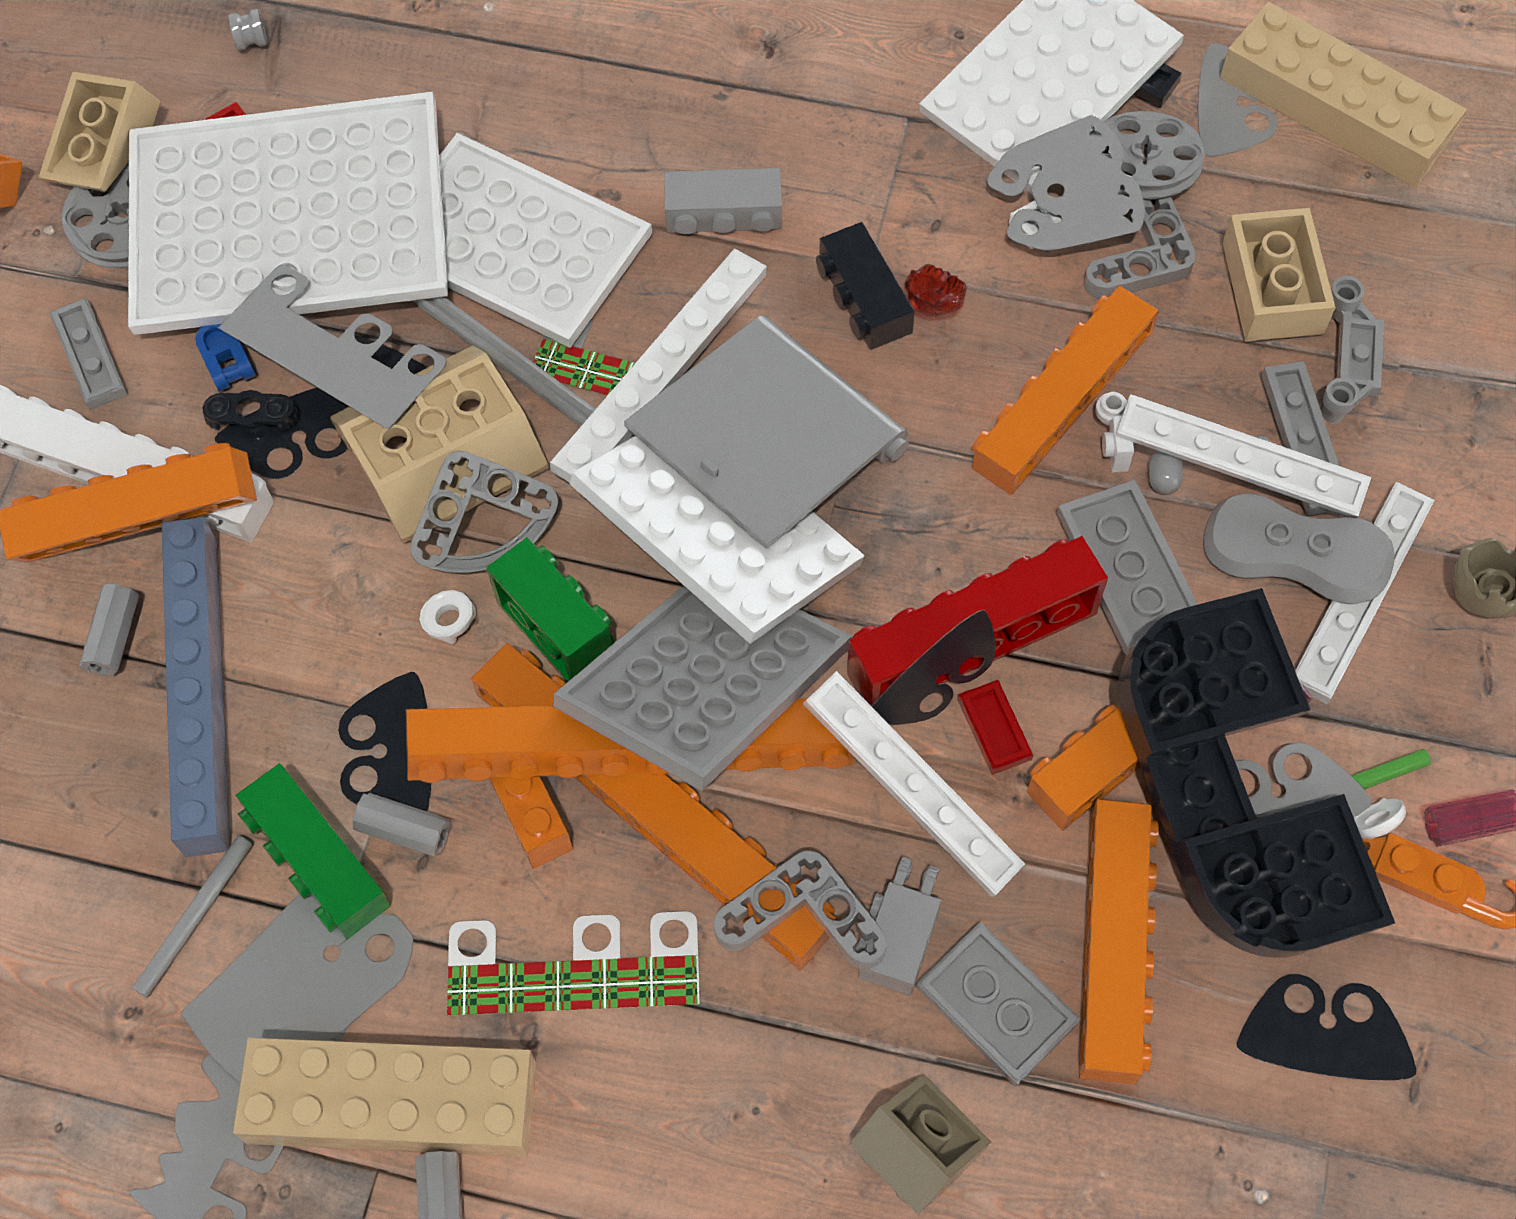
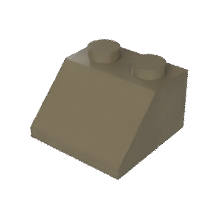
[849,1074,992,1215]

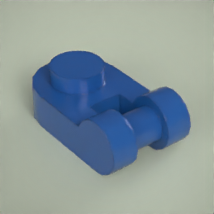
[195,324,256,392]

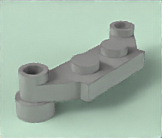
[1321,276,1384,423]

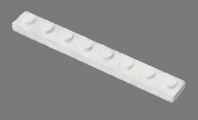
[550,248,767,483]

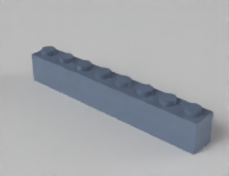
[162,517,230,857]

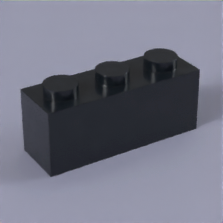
[816,222,915,350]

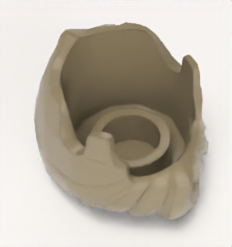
[1453,538,1516,618]

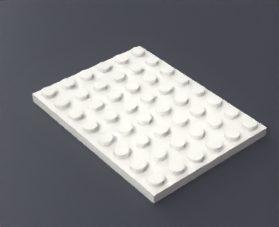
[128,92,448,335]

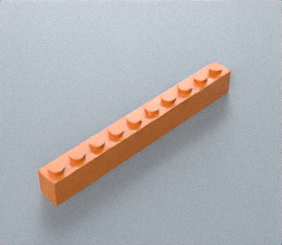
[471,642,837,971]
[406,698,855,783]

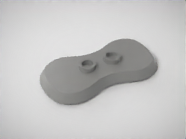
[1204,493,1394,604]

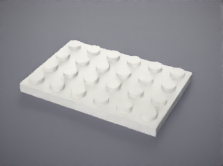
[919,0,1184,195]
[439,133,652,348]
[569,436,865,644]

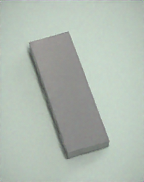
[49,297,128,410]

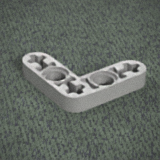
[1084,196,1196,299]
[714,851,886,969]

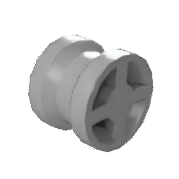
[229,8,268,51]

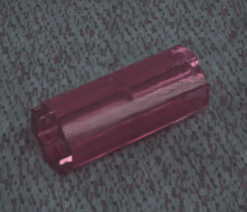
[1424,789,1516,847]

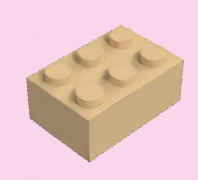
[1222,208,1336,342]

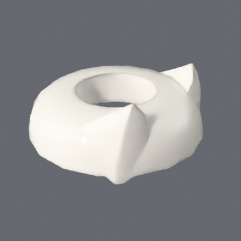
[420,590,477,645]
[1354,798,1406,839]

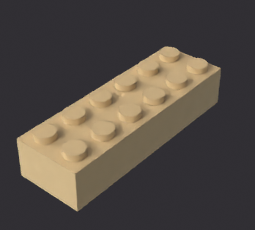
[1220,1,1467,188]
[233,1038,536,1157]

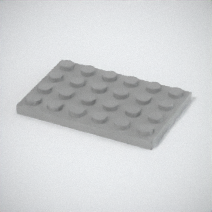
[553,585,852,791]

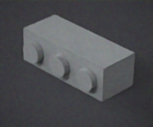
[664,168,782,234]

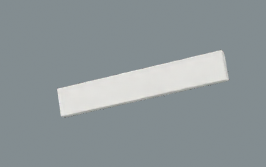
[1115,394,1371,518]
[1295,482,1435,704]
[803,671,1025,897]

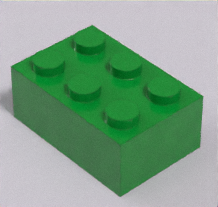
[486,537,615,682]

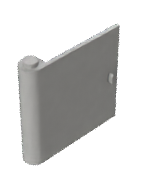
[624,315,909,549]

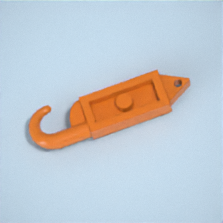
[1362,832,1516,930]

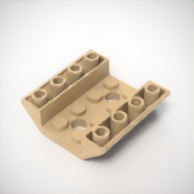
[330,345,549,544]

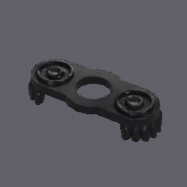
[202,390,300,432]

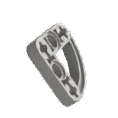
[410,451,558,573]

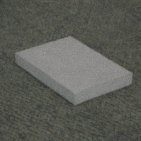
[916,922,1081,1087]

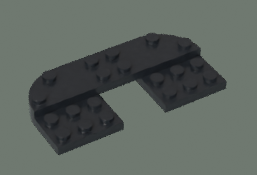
[1118,588,1396,958]

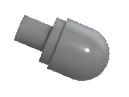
[1149,451,1183,495]

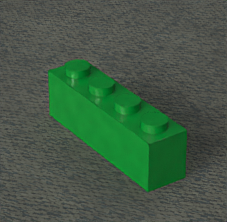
[236,763,391,940]

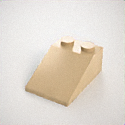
[38,72,161,192]

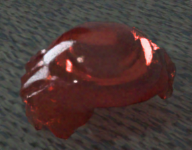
[904,264,967,317]

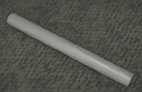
[132,835,252,998]

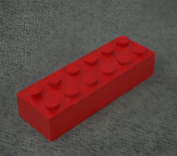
[847,536,1108,706]

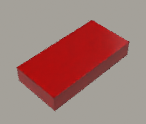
[957,680,1033,775]

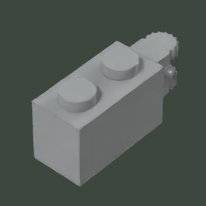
[856,856,941,996]

